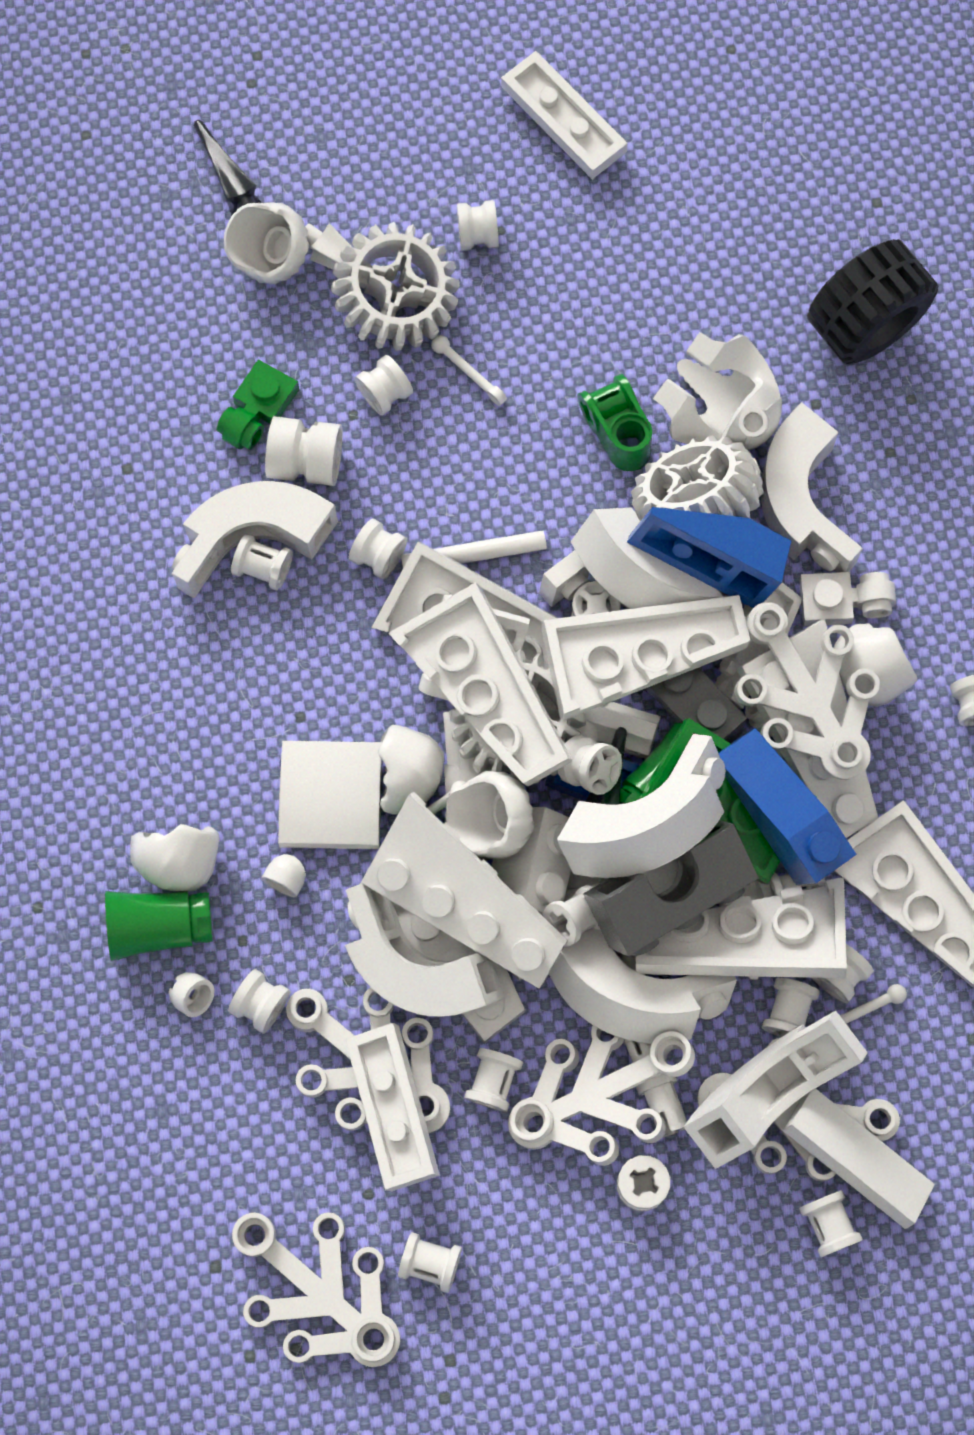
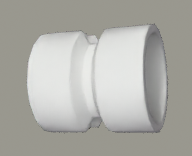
[265,416,343,486]

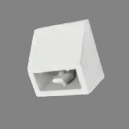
[491,807,605,931]

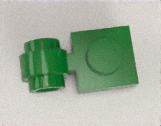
[216,359,299,450]

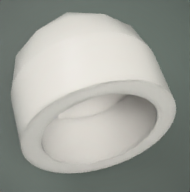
[261,854,306,897]
[169,972,214,1017]

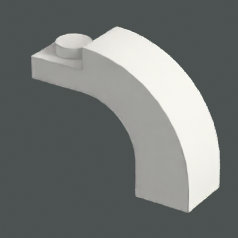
[761,402,863,572]
[172,481,338,598]
[571,507,728,609]
[557,734,726,878]
[345,884,505,1017]
[549,929,737,1044]
[684,1011,868,1169]

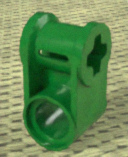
[577,374,653,472]

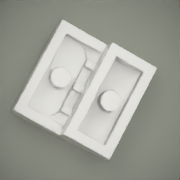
[278,741,382,849]

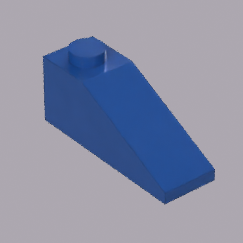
[627,507,791,608]
[719,728,857,885]

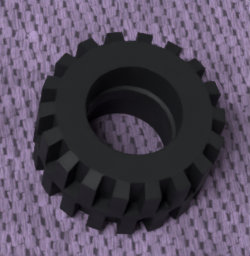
[807,239,939,365]

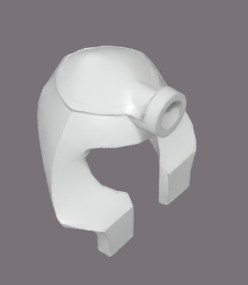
[653,332,782,451]

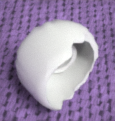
[224,202,309,284]
[834,623,918,706]
[378,725,444,815]
[445,771,535,860]
[130,824,220,892]

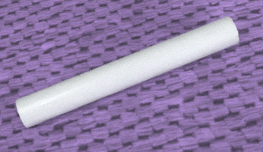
[401,530,547,568]

